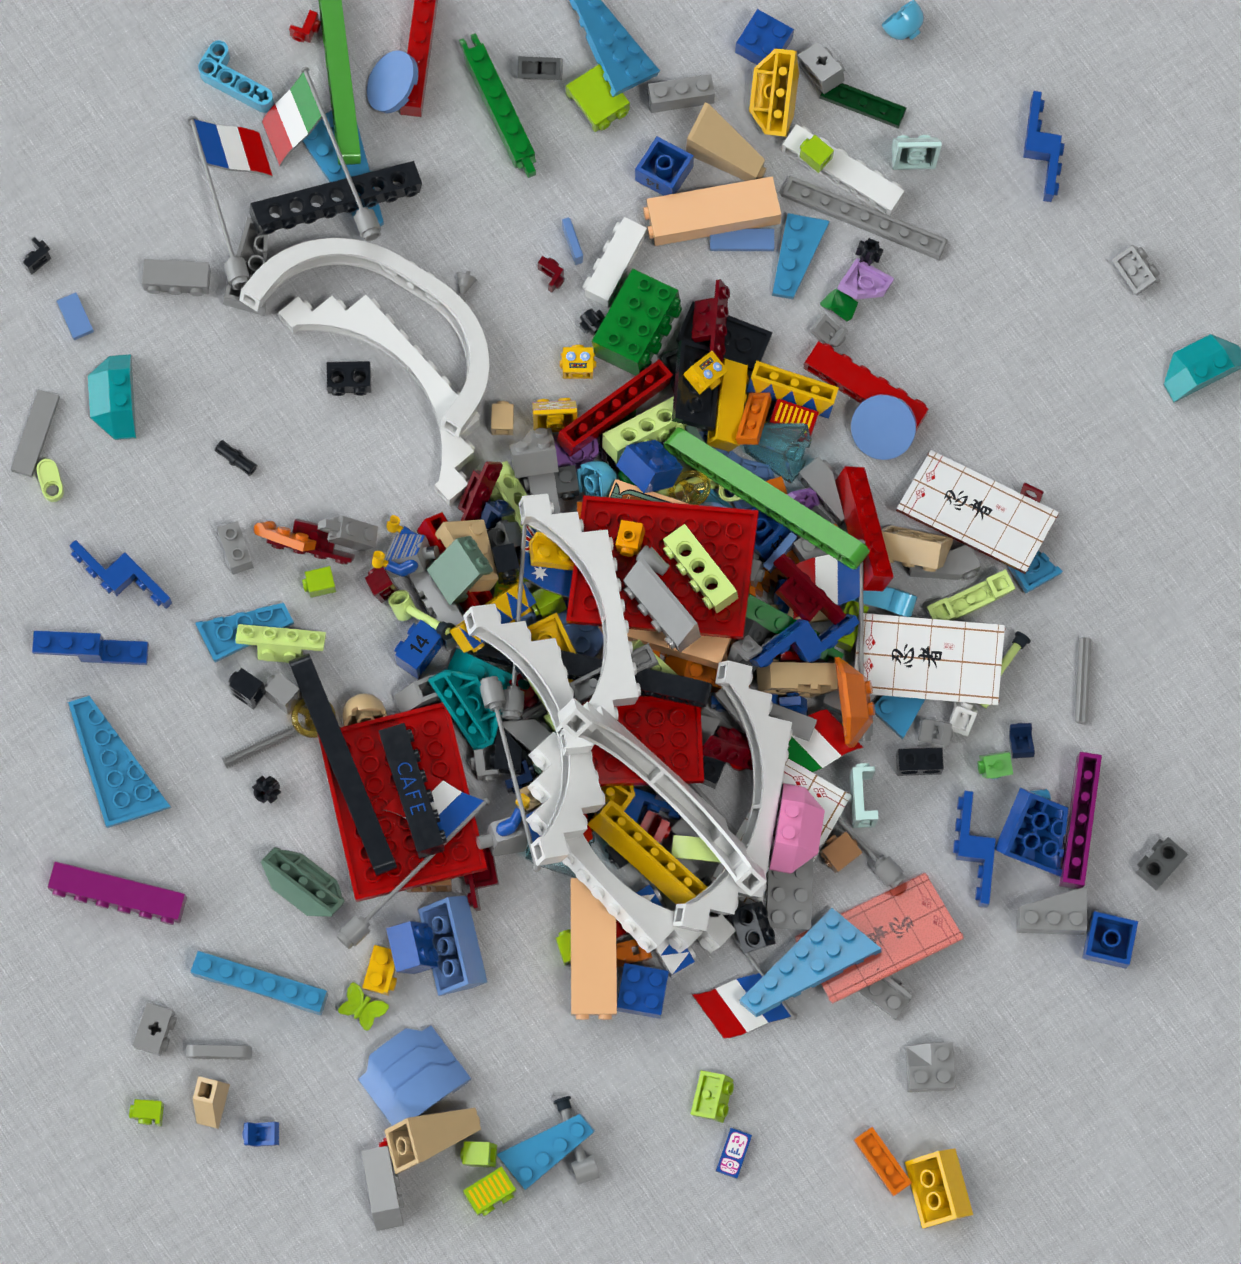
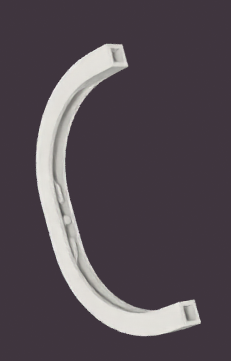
[239,238,489,438]

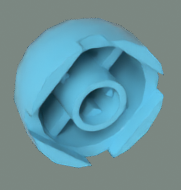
[882,0,924,40]
[576,461,617,497]

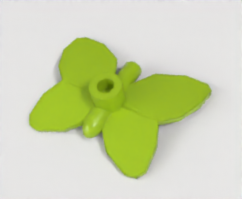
[338,982,389,1031]

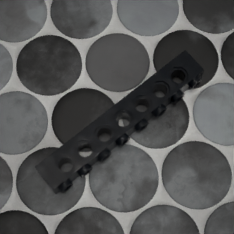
[249,161,422,235]

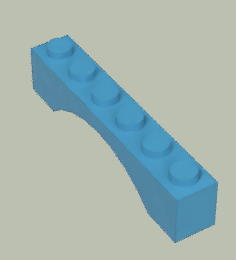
[191,951,328,1016]

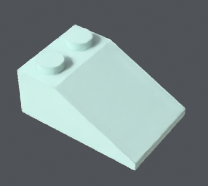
[892,135,942,170]

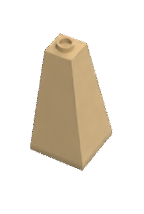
[686,102,767,181]
[384,1108,481,1174]

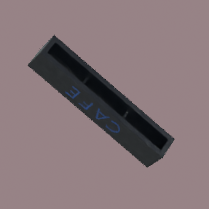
[379,723,447,859]

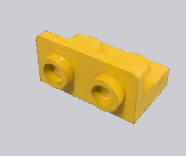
[529,532,574,571]
[362,945,397,996]

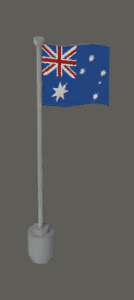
[501,521,573,720]

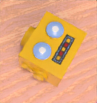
[560,345,596,379]
[683,351,728,395]

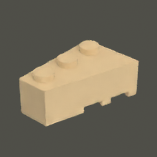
[757,659,838,698]

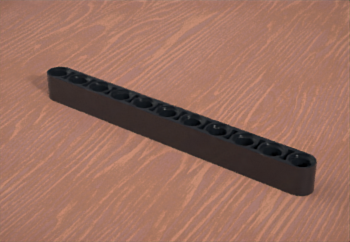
[476,641,712,708]
[288,653,398,876]

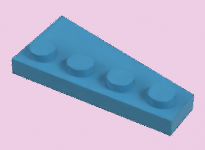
[772,213,830,300]
[1005,550,1063,594]
[497,1114,595,1190]

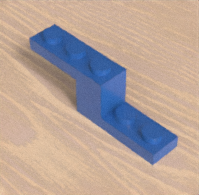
[1023,91,1065,202]
[69,540,172,609]
[749,614,860,668]
[32,631,149,665]
[587,788,682,823]
[953,791,996,908]

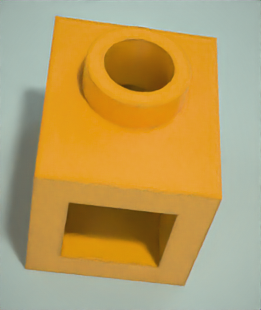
[616,520,645,557]

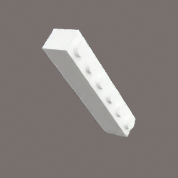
[781,124,905,216]

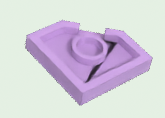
[837,258,894,299]

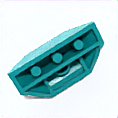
[1163,334,1241,402]
[88,354,136,440]
[448,648,530,714]
[428,670,502,750]

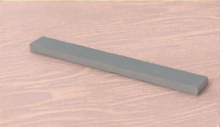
[781,176,948,260]

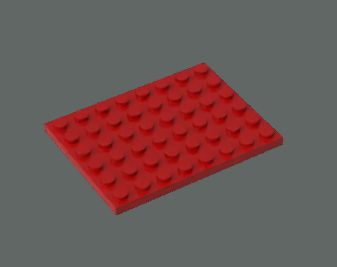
[566,495,759,640]
[317,702,488,902]

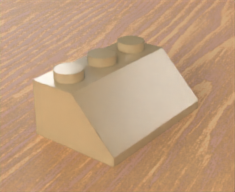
[881,525,953,572]

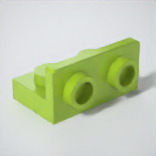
[690,1070,734,1123]

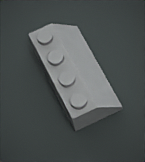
[623,557,701,653]

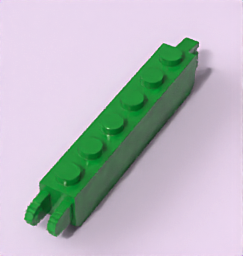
[459,33,536,178]
[746,594,844,662]

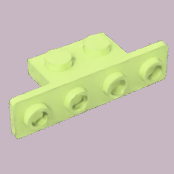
[235,624,326,663]

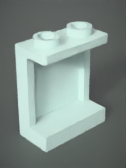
[849,763,879,828]

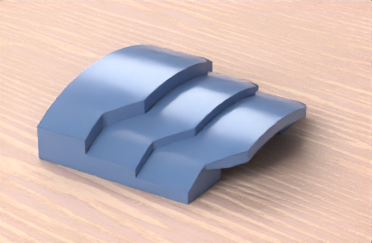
[358,1026,471,1126]

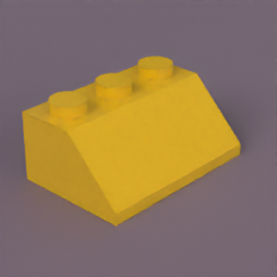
[905,1148,973,1229]

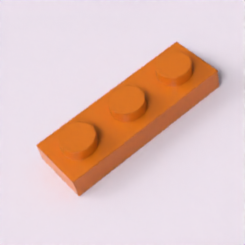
[736,393,772,445]
[853,1127,912,1196]

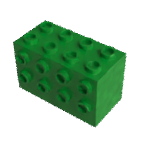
[592,268,682,376]

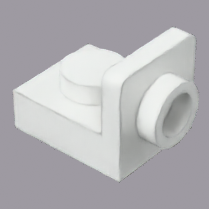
[948,702,977,736]

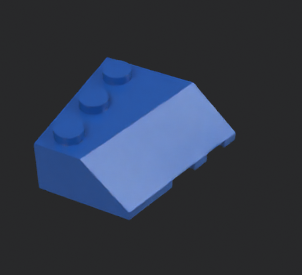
[995,787,1068,877]

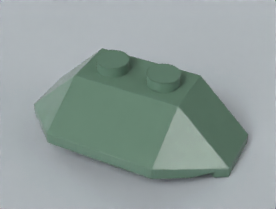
[261,847,345,917]

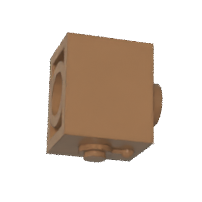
[819,832,863,873]

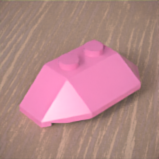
[769,783,825,874]

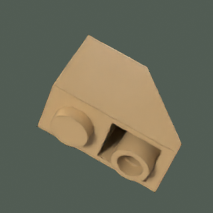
[193,1076,230,1129]

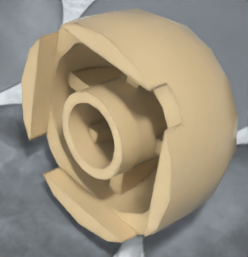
[342,694,387,726]

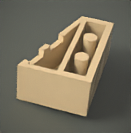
[435,520,498,592]

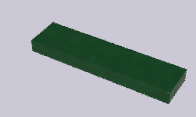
[820,83,907,129]

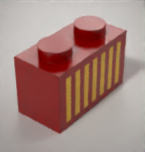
[769,399,819,442]

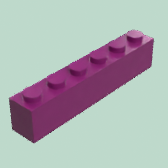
[1059,752,1102,889]
[48,862,187,925]

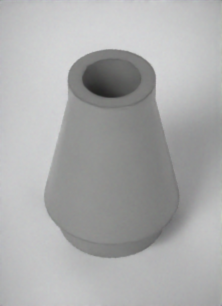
[636,545,670,576]

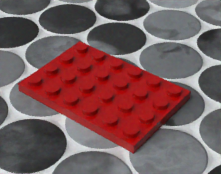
[576,696,704,787]

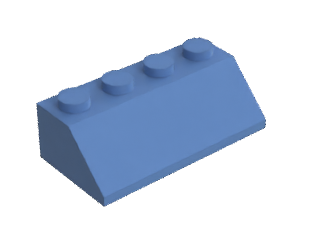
[418,896,487,996]

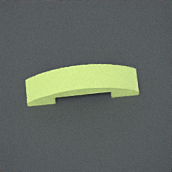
[927,569,1016,621]
[671,835,721,863]

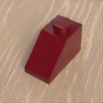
[365,566,399,603]

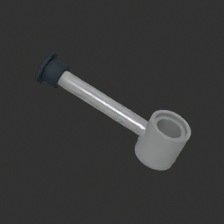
[553,1096,600,1185]

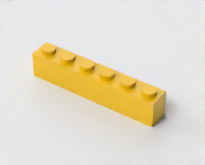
[587,799,708,904]

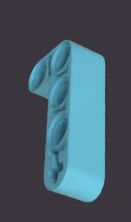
[198,40,274,113]
[853,586,918,617]

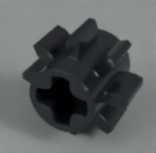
[855,238,884,266]
[579,308,605,335]
[252,776,281,804]

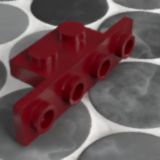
[692,279,730,363]
[458,461,503,521]
[266,519,355,564]
[773,554,846,625]
[703,726,753,770]
[464,848,499,911]

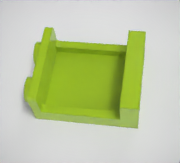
[566,64,630,132]

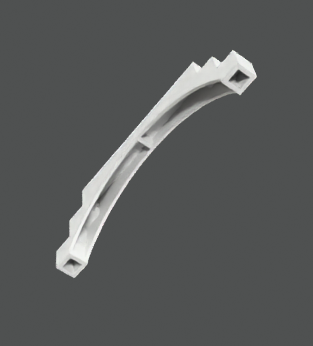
[278,295,480,506]
[519,494,641,756]
[463,604,605,866]
[673,660,792,932]
[557,698,767,896]
[526,732,736,954]

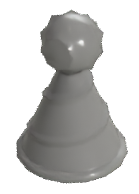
[456,271,477,302]

